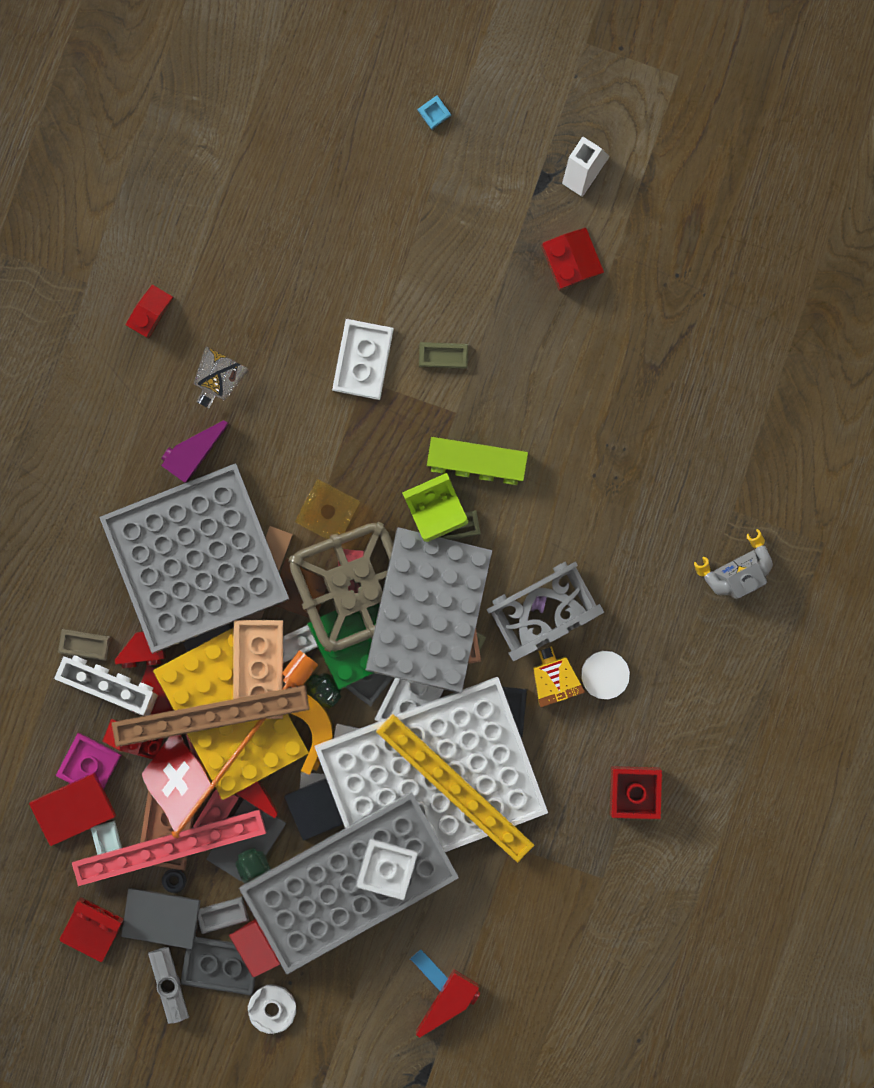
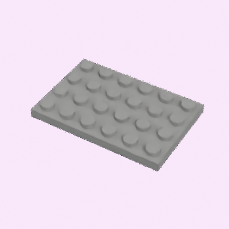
[365,527,492,693]

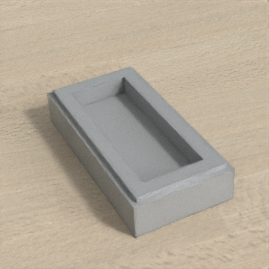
[198,896,249,934]

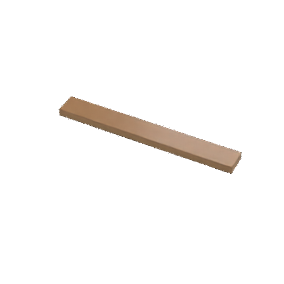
[112,686,310,747]

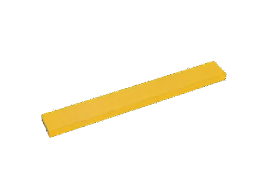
[376,713,534,863]

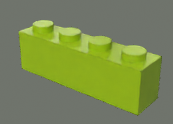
[427,437,528,485]

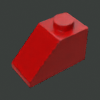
[125,285,173,339]

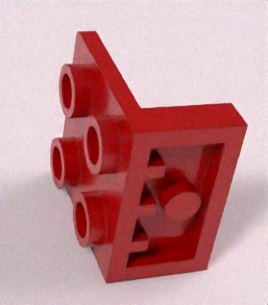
[59,897,124,962]

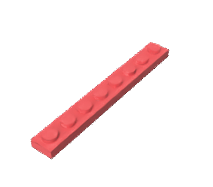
[72,809,267,886]

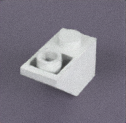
[562,137,610,197]

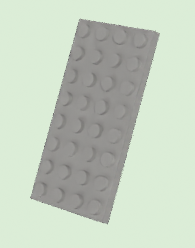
[239,792,459,974]

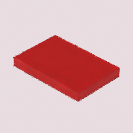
[29,772,116,846]

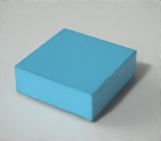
[417,95,451,130]

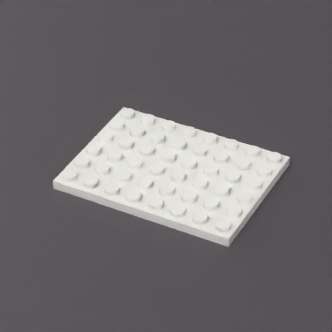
[315,677,548,852]

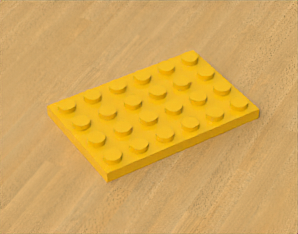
[153,628,309,800]

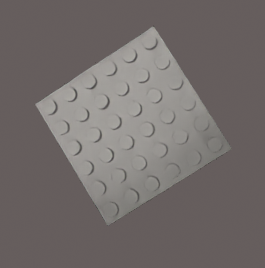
[99,463,290,654]

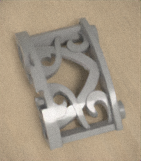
[486,561,604,661]

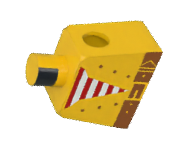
[533,646,585,707]

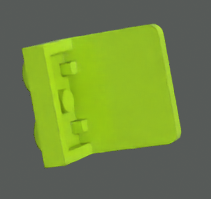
[402,473,468,542]

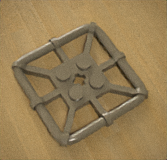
[288,522,393,652]

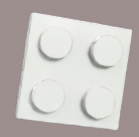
[356,838,418,900]

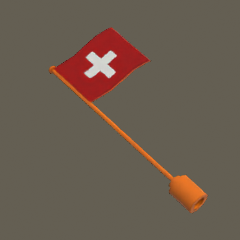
[142,650,318,838]

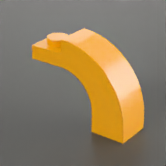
[291,692,333,775]

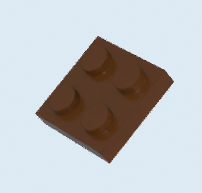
[275,558,327,618]

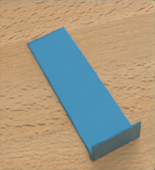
[411,949,448,991]

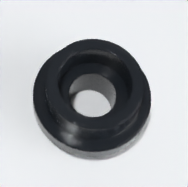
[162,869,186,893]

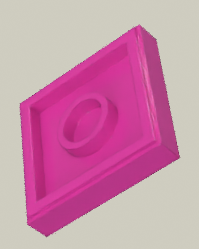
[56,732,122,789]

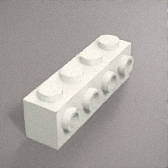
[54,655,158,716]

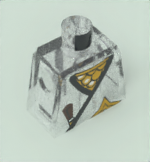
[194,347,249,409]

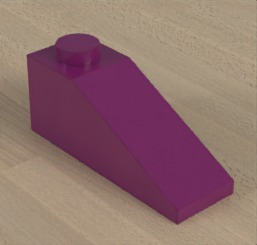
[161,420,229,483]

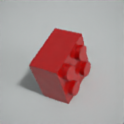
[610,766,662,819]

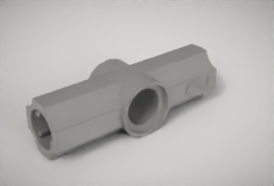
[148,947,189,1024]

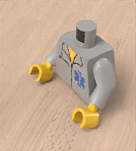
[694,529,773,599]

